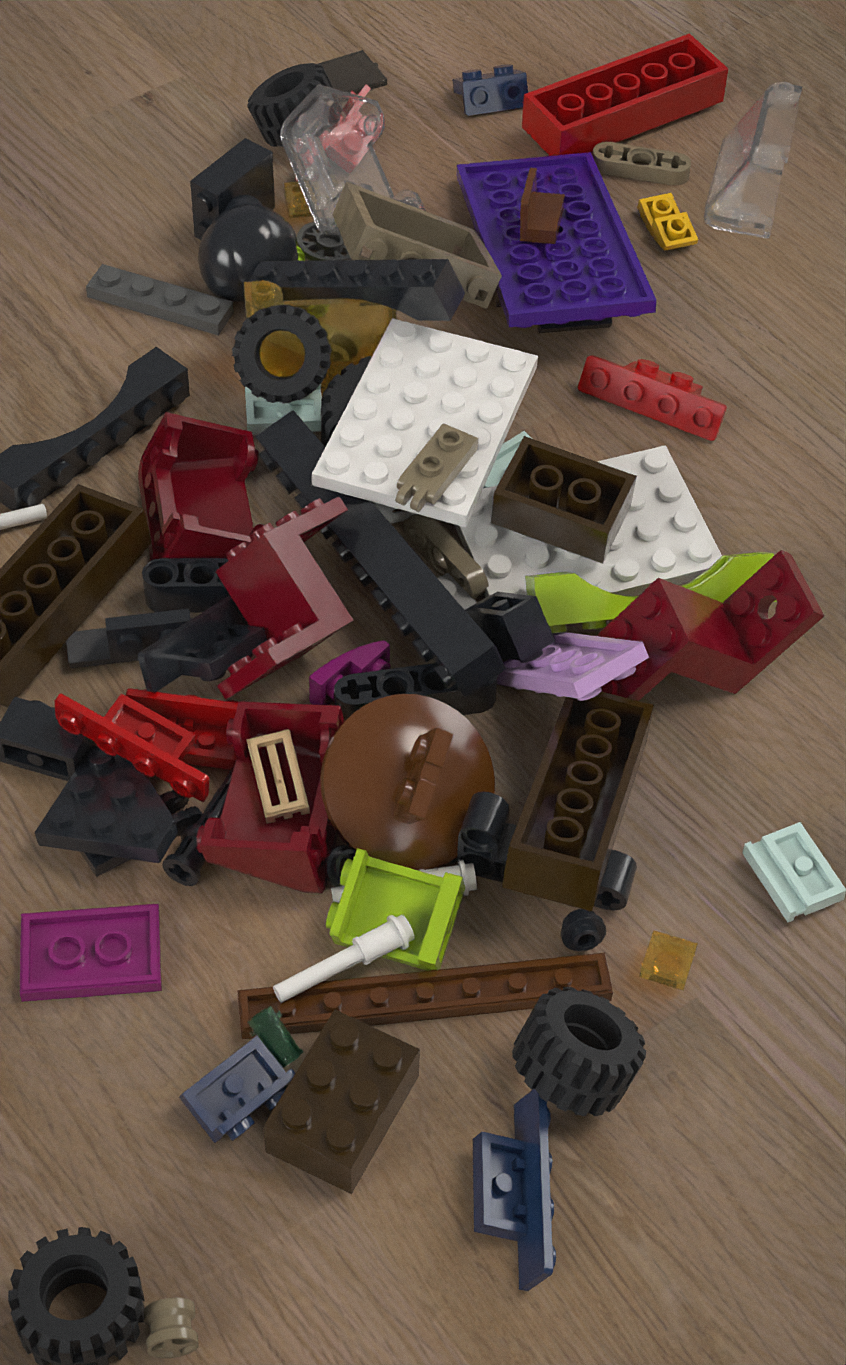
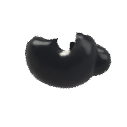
[198,195,298,302]

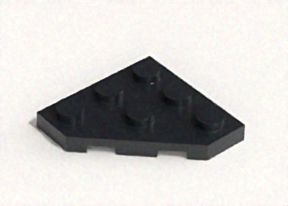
[34,746,178,863]

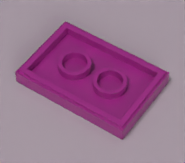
[20,904,162,1002]

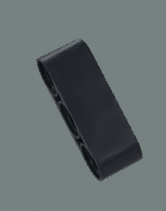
[142,558,230,613]

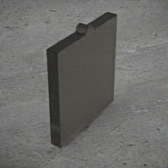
[318,50,387,100]

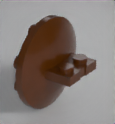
[321,694,495,871]

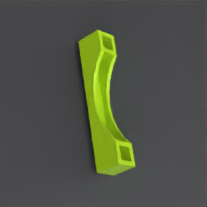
[525,552,777,633]

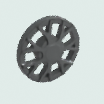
[296,220,363,261]

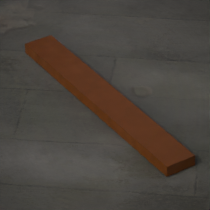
[237,952,613,1039]

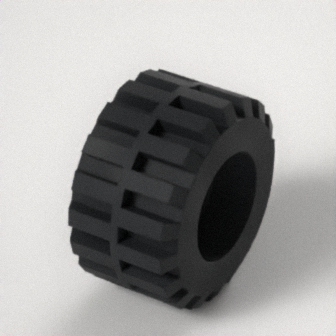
[247,63,341,147]
[232,305,332,404]
[512,987,646,1116]
[8,1227,145,1365]

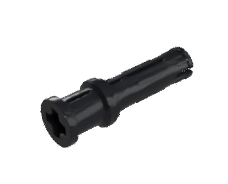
[162,767,234,886]

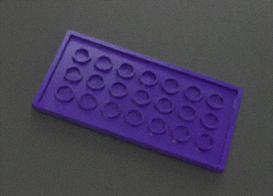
[457,152,657,328]

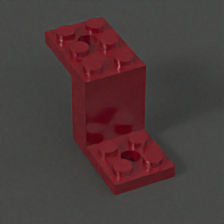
[215,497,354,700]
[596,550,825,701]

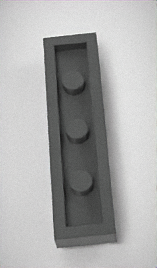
[86,264,234,336]

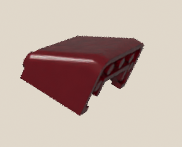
[138,412,264,561]
[197,701,345,894]

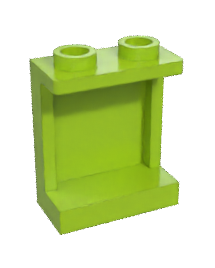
[326,848,465,971]

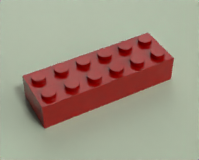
[522,33,728,156]

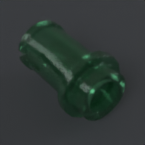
[247,1005,304,1068]

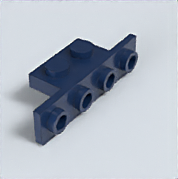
[472,1089,556,1291]

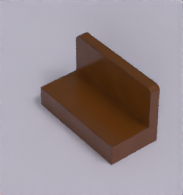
[520,168,565,244]

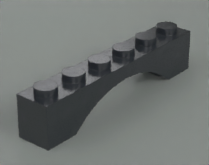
[245,259,465,321]
[0,347,190,511]

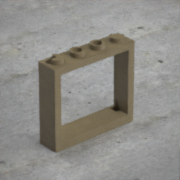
[332,182,502,309]

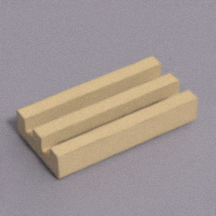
[247,729,310,824]

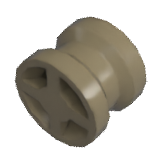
[143,1298,199,1358]

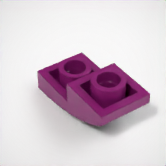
[309,640,391,705]

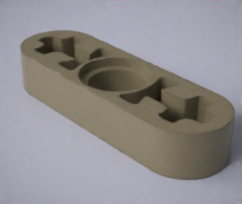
[593,142,691,185]
[403,514,489,599]

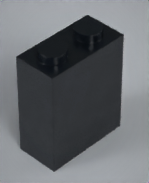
[190,138,275,241]

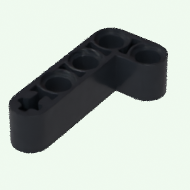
[334,628,498,720]
[457,792,637,911]

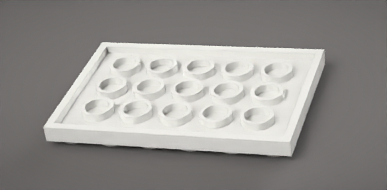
[312,318,538,527]
[454,445,722,598]

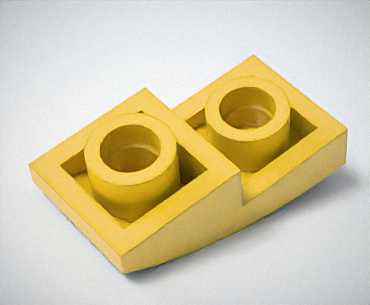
[637,193,699,251]

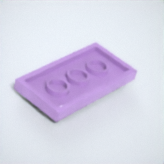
[497,632,649,701]

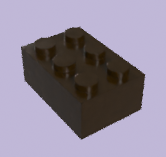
[491,436,637,564]
[263,1009,420,1194]

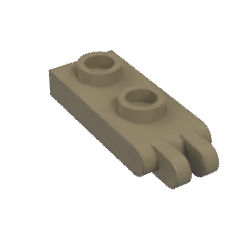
[395,423,479,512]

